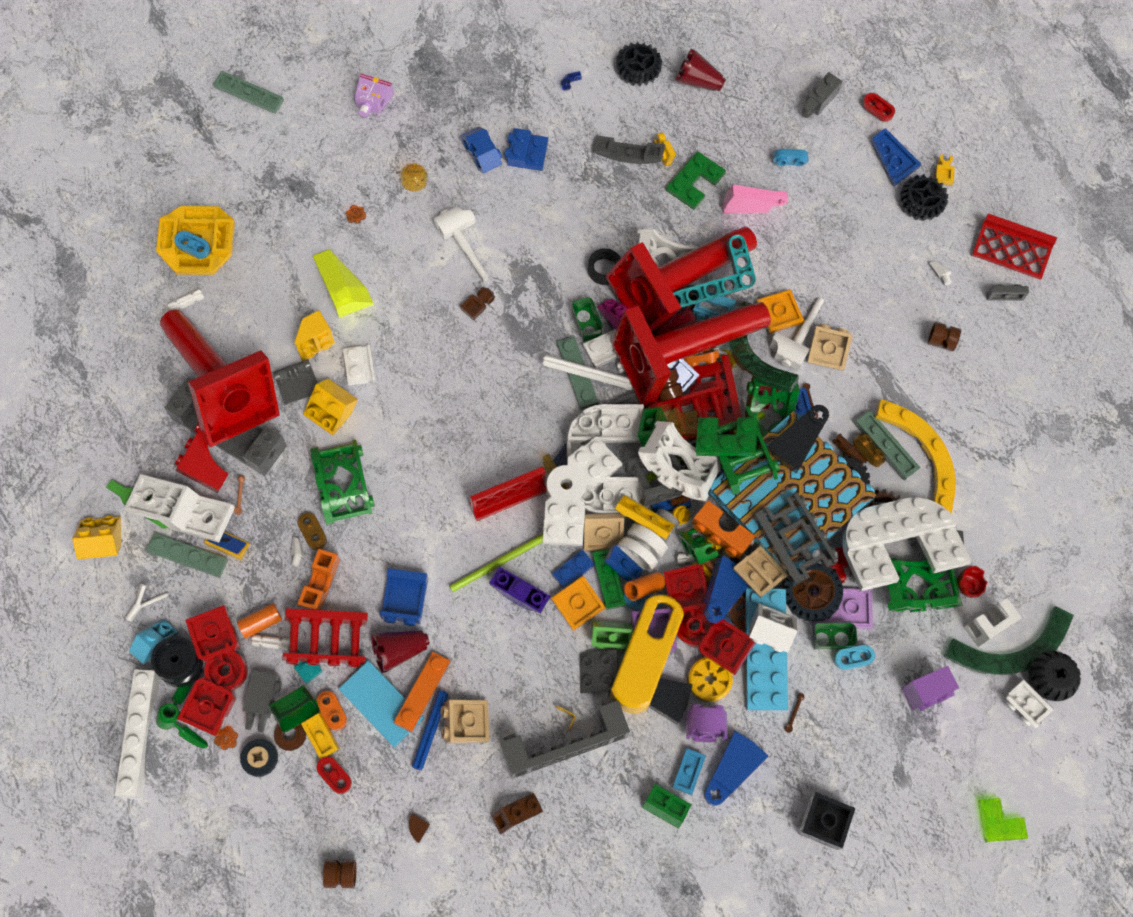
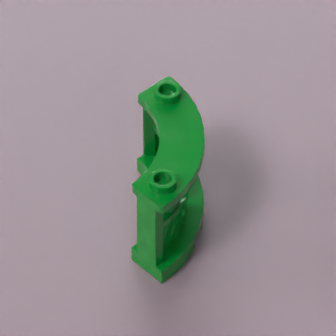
[745,375,800,437]
[310,439,375,525]
[887,558,963,613]

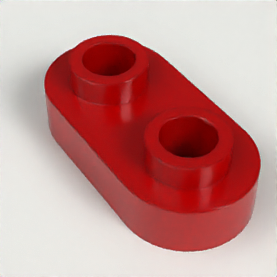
[863,93,895,122]
[317,757,352,794]

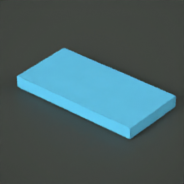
[339,660,424,748]

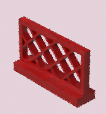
[971,213,1057,280]
[469,466,547,521]

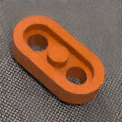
[683,348,720,367]
[316,691,347,731]

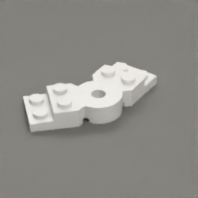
[543,436,622,547]

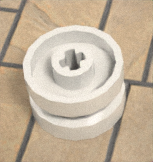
[617,523,668,572]

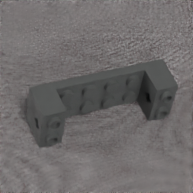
[164,378,287,477]
[500,699,630,779]

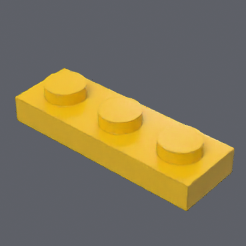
[615,495,675,539]

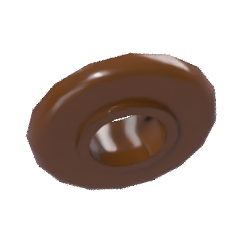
[274,724,307,751]

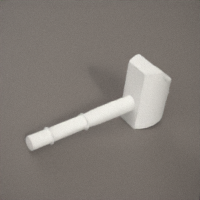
[434,206,490,281]
[769,297,824,371]

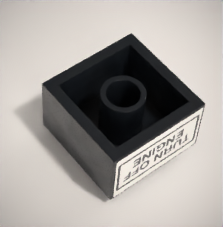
[798,792,856,850]

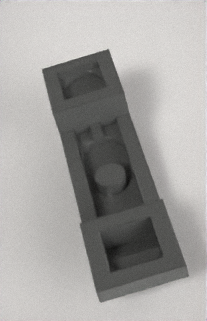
[593,135,665,164]

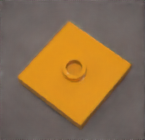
[756,289,804,334]
[551,575,606,631]

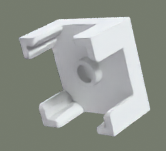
[964,598,1022,647]

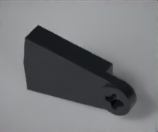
[767,405,829,474]
[649,677,692,724]

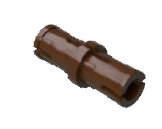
[832,433,867,466]

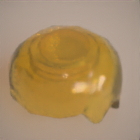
[401,163,428,192]

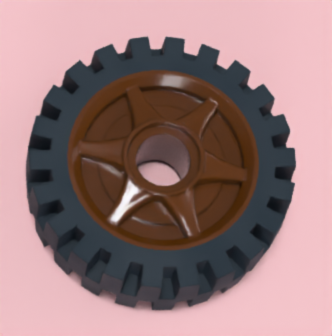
[784,562,843,622]

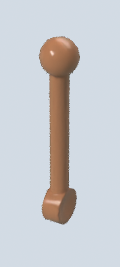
[234,475,245,515]

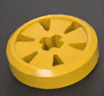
[688,657,733,702]

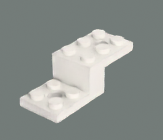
[124,474,235,543]

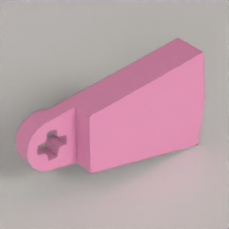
[722,185,788,214]

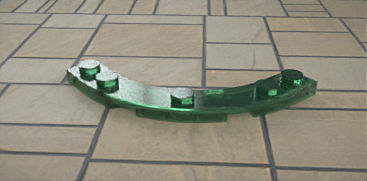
[729,301,799,393]
[944,606,1074,676]

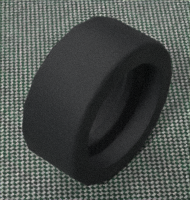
[588,248,621,285]

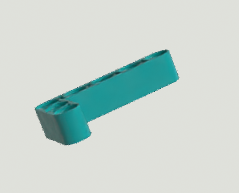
[673,235,756,308]

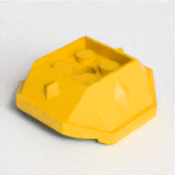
[156,206,235,275]

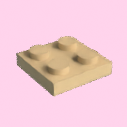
[584,514,624,551]

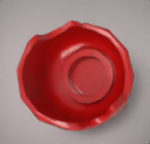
[957,566,988,598]

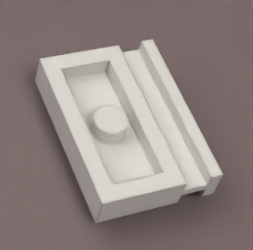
[583,329,618,368]
[343,345,376,386]

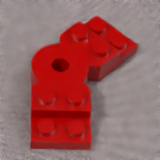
[664,564,756,675]
[177,605,248,736]

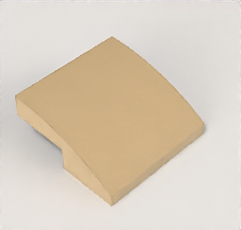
[733,545,787,598]

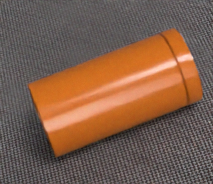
[624,571,666,601]
[236,603,282,639]

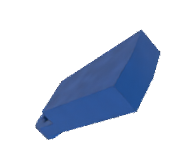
[704,556,748,623]
[704,731,769,806]

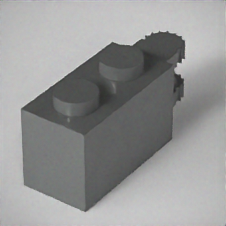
[802,72,843,118]
[242,670,282,733]

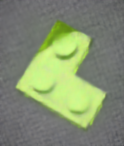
[978,798,1028,843]

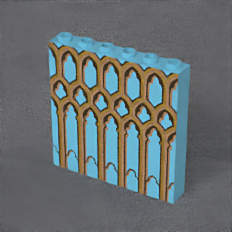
[708,411,876,568]

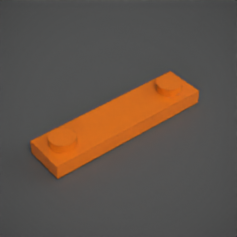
[394,652,450,733]

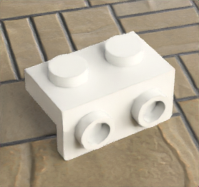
[1006,679,1054,728]

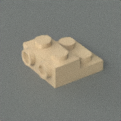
[807,324,853,371]
[440,700,490,744]

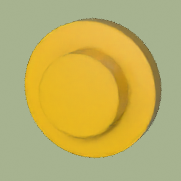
[672,505,690,525]

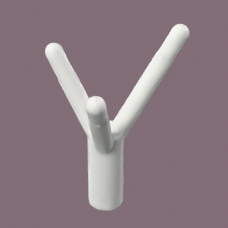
[125,584,168,622]

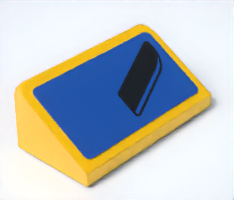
[204,532,250,561]

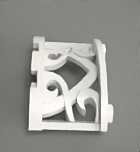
[637,228,699,294]
[638,421,722,501]

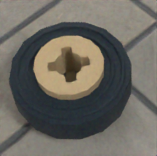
[240,739,278,777]

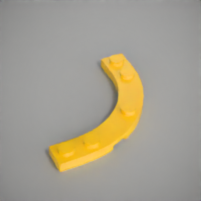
[875,399,956,514]

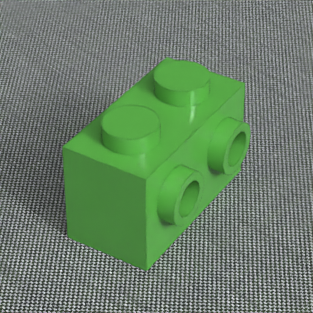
[590,620,634,650]

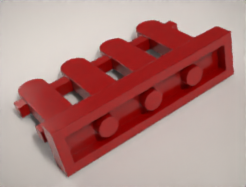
[690,354,742,430]

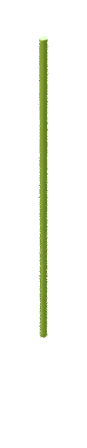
[449,411,766,592]

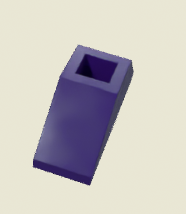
[489,566,551,614]

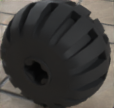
[1028,651,1081,701]

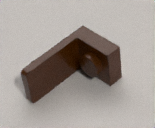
[491,793,543,835]

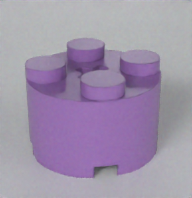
[686,704,728,743]

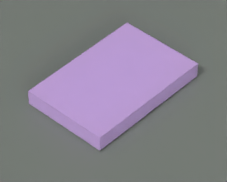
[812,588,873,629]

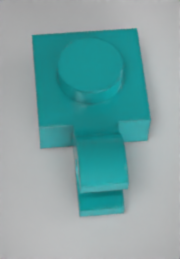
[294,649,323,684]

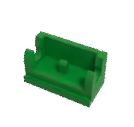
[678,528,719,565]
[642,784,692,829]

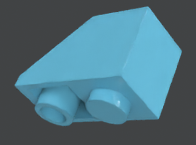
[129,619,179,664]

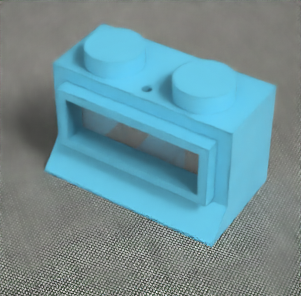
[693,291,736,321]

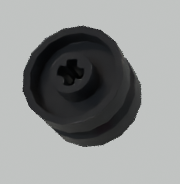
[151,636,203,687]

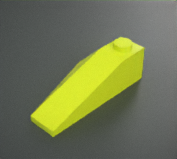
[313,249,374,318]

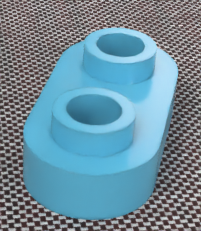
[834,645,875,670]

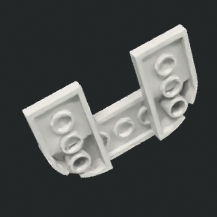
[567,404,647,517]
[842,497,972,591]

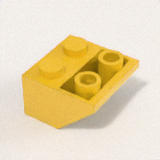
[294,310,335,361]
[303,378,358,435]
[72,515,121,559]

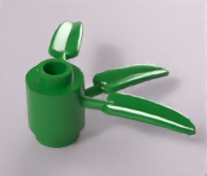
[156,684,208,749]

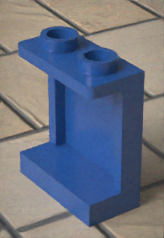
[380,568,429,626]

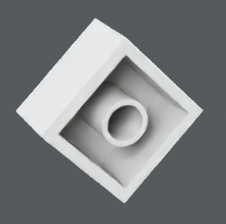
[749,603,797,652]

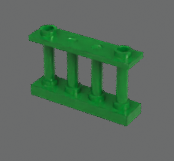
[718,406,780,495]

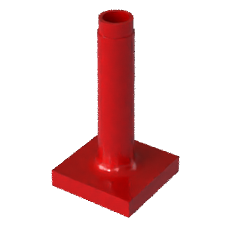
[605,226,757,334]
[611,302,771,407]
[160,309,280,447]

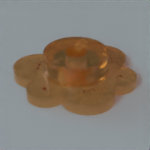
[346,205,366,224]
[214,726,238,750]

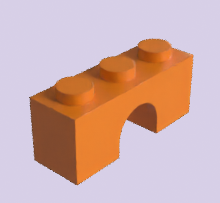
[692,500,756,560]
[297,548,340,610]

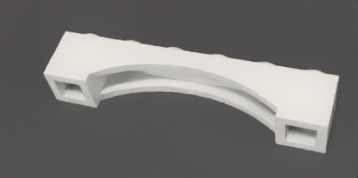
[115,669,160,799]

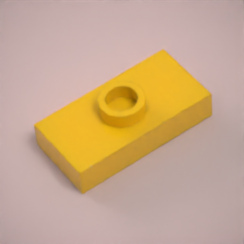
[301,713,340,759]

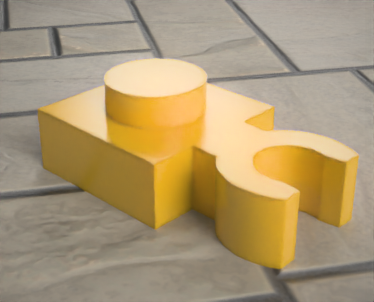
[654,132,676,166]
[935,154,955,186]

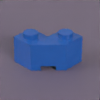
[460,126,502,173]

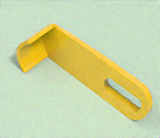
[609,595,684,714]

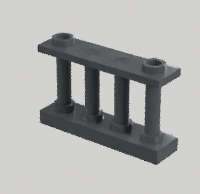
[625,439,717,507]

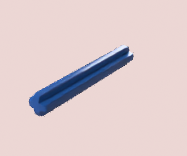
[412,690,448,770]

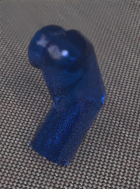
[560,71,582,91]

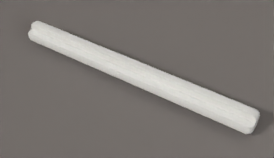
[542,355,634,391]

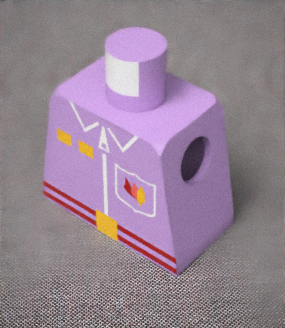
[355,73,394,117]

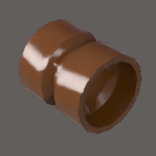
[928,321,961,352]
[659,368,684,401]
[323,860,357,889]

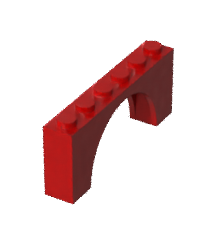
[175,423,229,493]

